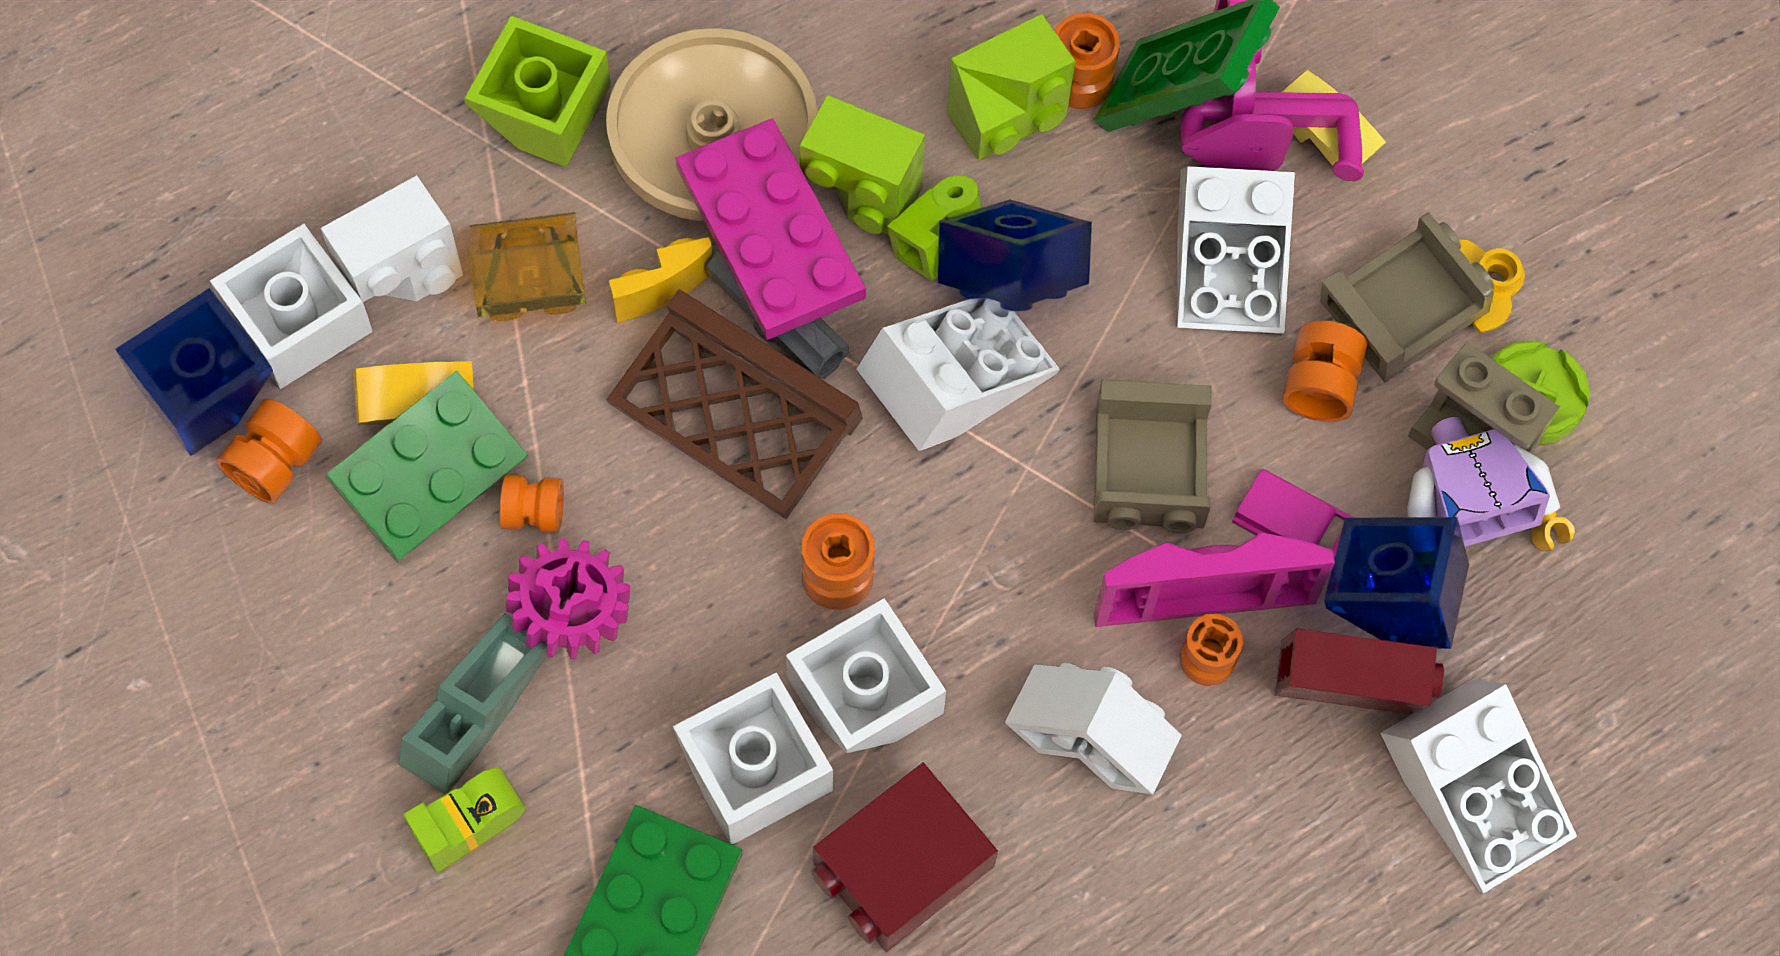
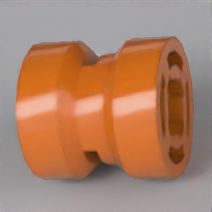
[500,474,564,533]
[1180,613,1244,686]

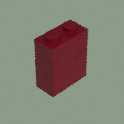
[1275,628,1444,714]
[811,762,998,952]

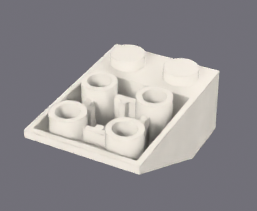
[1177,166,1295,334]
[856,290,1060,451]
[1381,678,1577,894]

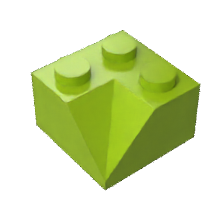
[947,14,1076,161]
[464,15,611,167]
[800,95,925,236]

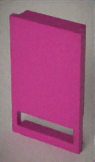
[1232,468,1358,561]

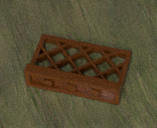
[606,289,863,519]

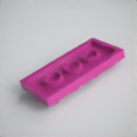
[675,118,866,340]

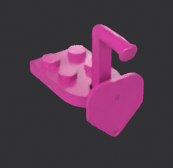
[1180,0,1364,181]

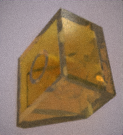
[468,212,586,322]

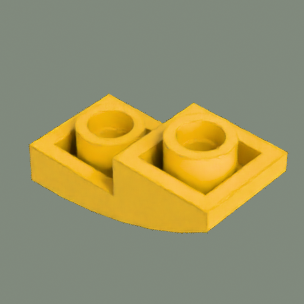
[609,237,713,323]
[353,361,474,425]

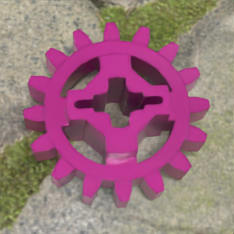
[506,538,630,659]

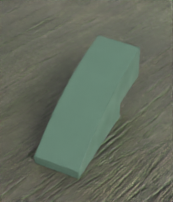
[399,613,547,794]

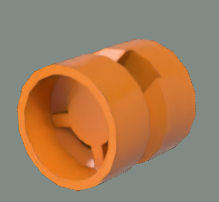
[1055,13,1120,109]
[1283,321,1368,422]
[216,398,322,504]
[801,513,875,610]

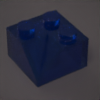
[938,199,1092,311]
[115,288,273,456]
[1324,517,1469,649]

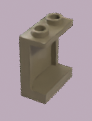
[1320,212,1494,382]
[1408,341,1560,454]
[1094,379,1212,533]

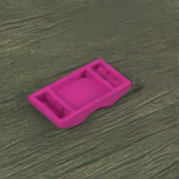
[1094,533,1335,627]

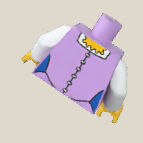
[1406,417,1575,585]

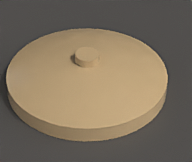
[606,28,818,221]

